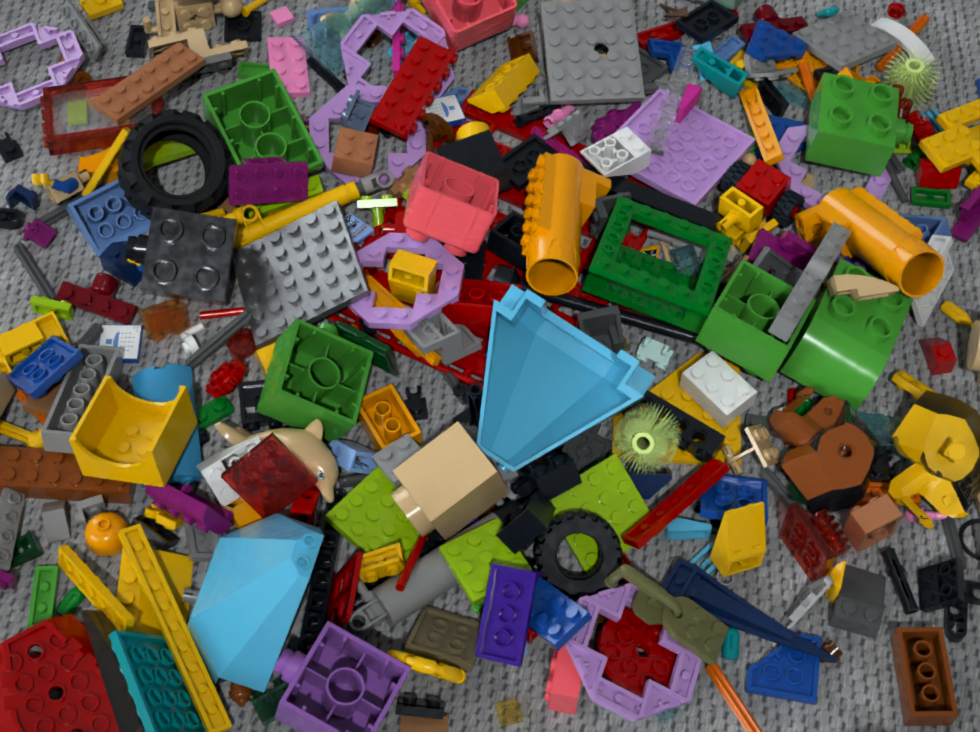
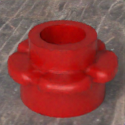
[888,3,906,19]

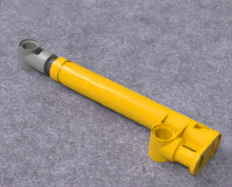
[216,169,394,251]

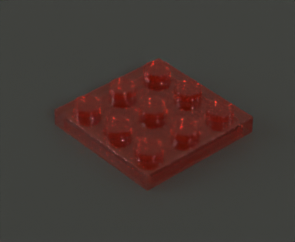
[221,432,318,519]
[779,502,835,583]

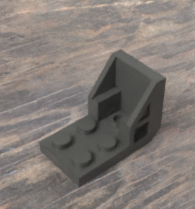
[576,305,624,354]

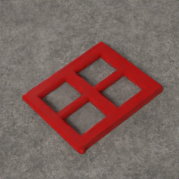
[327,551,363,628]

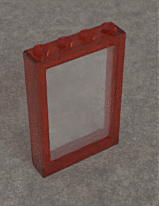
[40,76,165,156]

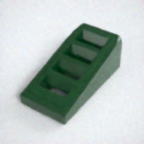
[4,531,45,572]

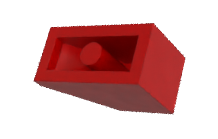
[919,337,957,375]

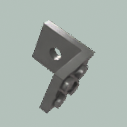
[753,246,824,299]

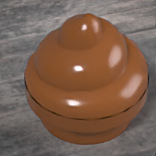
[72,71,91,90]
[228,683,252,707]

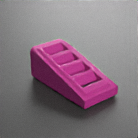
[676,83,702,123]

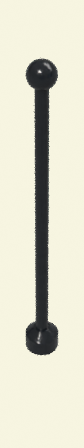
[493,264,786,369]

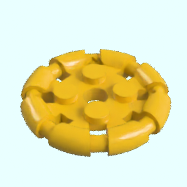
[386,650,467,684]

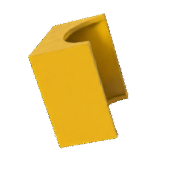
[69,375,198,488]

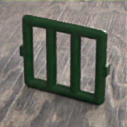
[335,321,399,376]

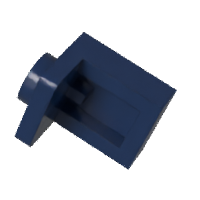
[5,184,40,211]

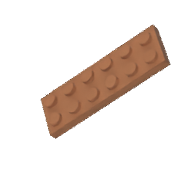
[91,42,206,126]

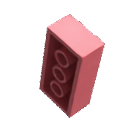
[544,643,589,715]

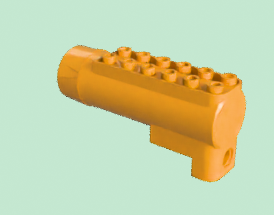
[520,152,611,296]
[794,186,945,297]

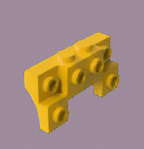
[0,311,72,376]

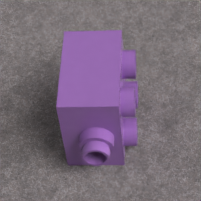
[273,621,411,732]

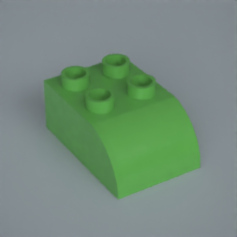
[202,68,324,174]
[780,258,913,411]

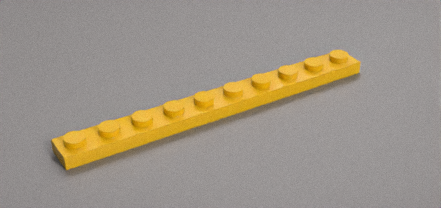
[118,523,232,732]

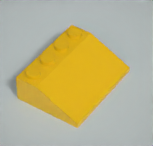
[112,547,194,636]

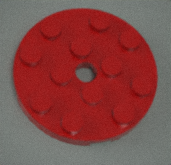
[597,609,677,697]

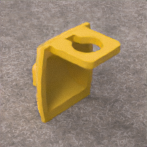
[825,561,846,604]

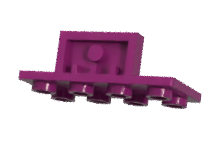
[229,156,308,205]
[748,228,817,274]

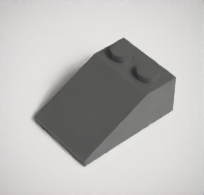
[828,565,886,638]

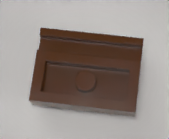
[507,30,539,63]

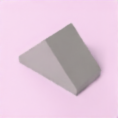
[41,499,71,544]

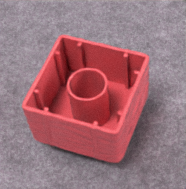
[421,0,517,51]
[403,151,499,257]

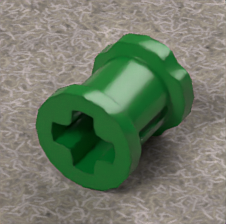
[904,146,927,171]

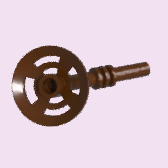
[421,113,455,153]

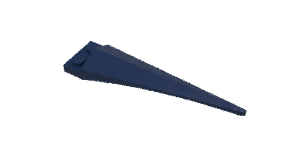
[662,558,837,663]

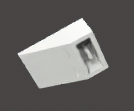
[580,127,651,177]
[196,435,279,508]

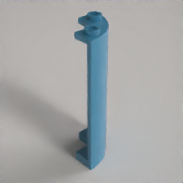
[132,364,203,488]

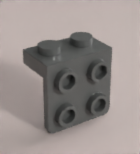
[589,192,632,242]

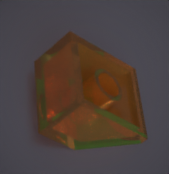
[137,299,189,341]

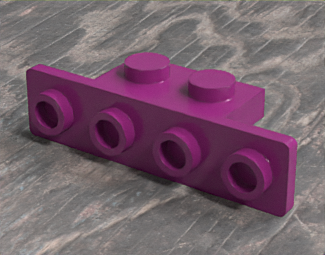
[591,101,641,143]
[950,185,980,243]

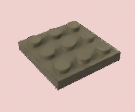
[404,605,481,672]

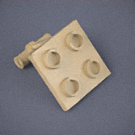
[721,424,781,476]

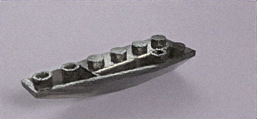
[81,610,145,732]

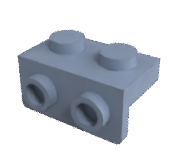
[340,90,376,132]

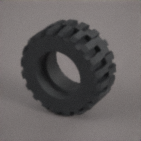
[535,510,623,599]

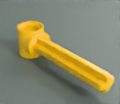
[0,420,44,448]

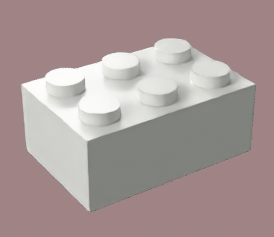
[679,350,757,428]

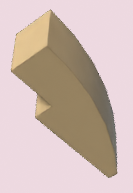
[826,274,899,302]

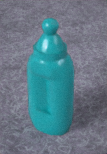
[816,5,839,18]
[722,627,740,661]

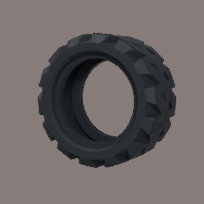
[117,109,232,220]

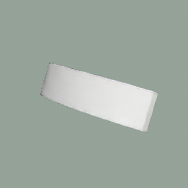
[871,18,935,67]

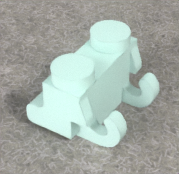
[635,336,675,372]

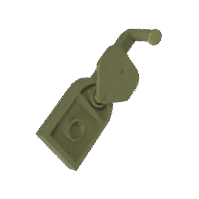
[604,564,729,666]

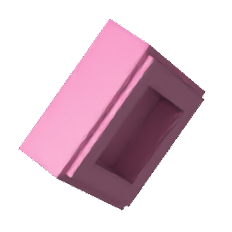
[270,6,295,28]

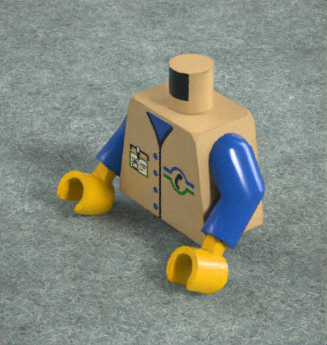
[31,169,91,204]

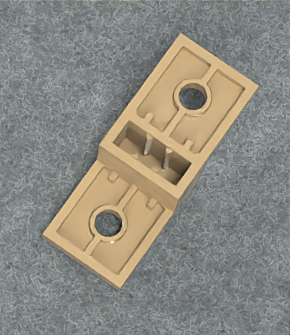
[147,27,248,61]

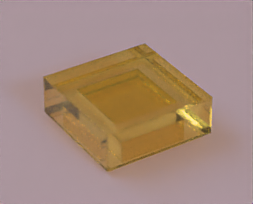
[495,698,523,728]

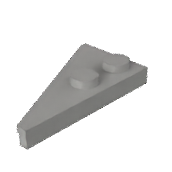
[765,575,834,647]

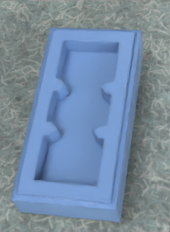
[713,34,746,62]

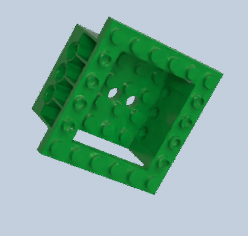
[582,196,733,334]

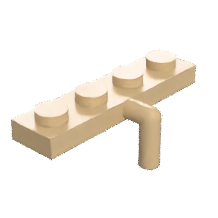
[143,0,176,37]

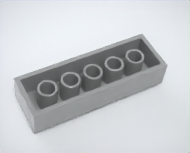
[41,344,124,454]

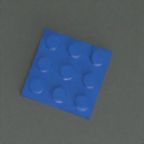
[6,335,84,400]
[700,474,768,526]

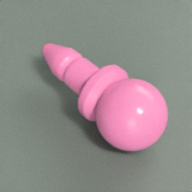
[512,14,530,28]
[904,507,947,522]

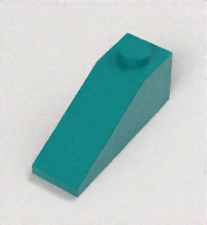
[691,46,749,99]

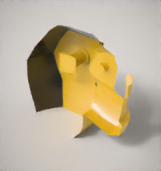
[887,390,980,530]

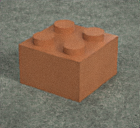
[331,126,378,178]
[842,494,903,553]

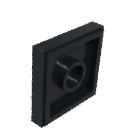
[224,11,262,43]

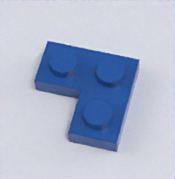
[647,38,690,75]

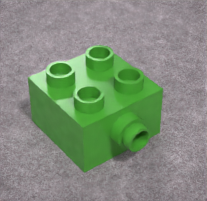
[805,72,913,177]
[695,259,816,382]
[256,318,374,442]

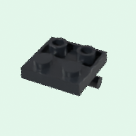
[918,557,967,613]

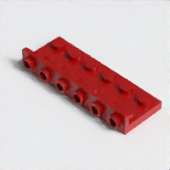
[369,35,459,141]

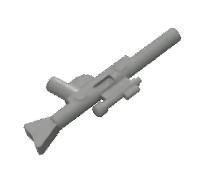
[647,229,738,267]

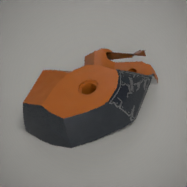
[768,385,880,517]

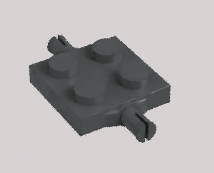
[561,423,612,474]

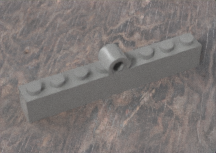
[768,222,851,342]

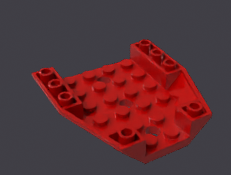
[0,614,145,732]

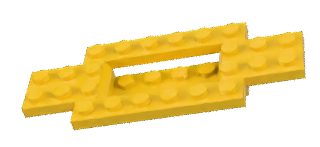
[918,99,980,173]

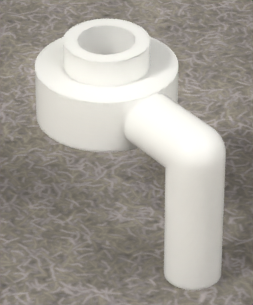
[180,322,205,355]

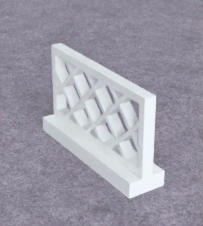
[911,235,954,327]

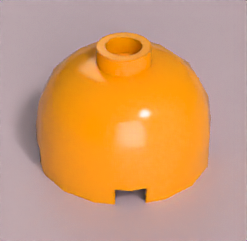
[84,512,129,557]

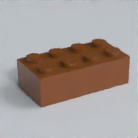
[890,627,958,726]

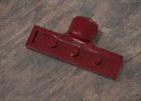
[739,4,809,42]
[55,272,138,325]

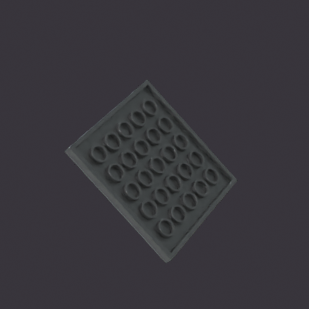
[233,200,371,349]

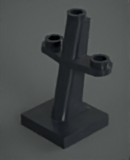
[453,383,483,444]

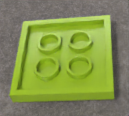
[438,518,533,606]

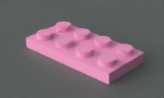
[267,37,310,98]

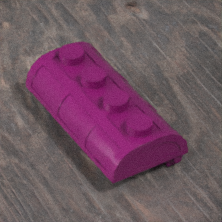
[145,484,233,535]

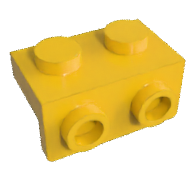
[359,542,406,583]

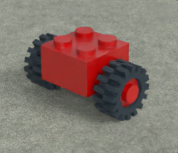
[721,159,805,228]

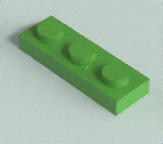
[27,566,60,629]

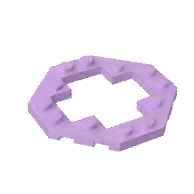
[340,8,455,110]
[0,23,85,110]
[309,85,426,191]
[776,125,891,209]
[347,233,465,330]
[565,583,702,722]

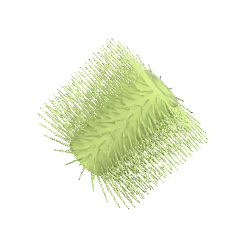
[881,46,942,113]
[611,401,682,475]

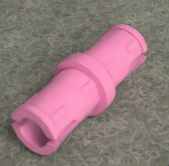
[543,104,574,128]

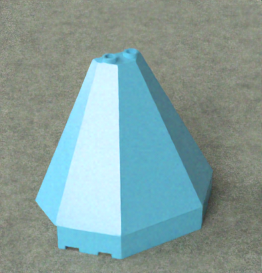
[476,284,656,473]
[187,513,324,693]

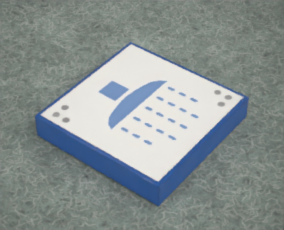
[425,94,466,129]
[98,324,144,363]

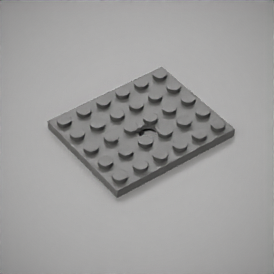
[540,0,645,105]

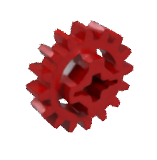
[908,110,937,144]
[205,358,247,399]

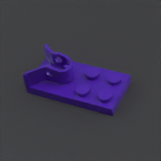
[475,563,543,667]

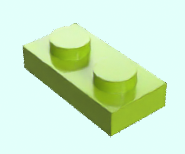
[30,295,75,321]

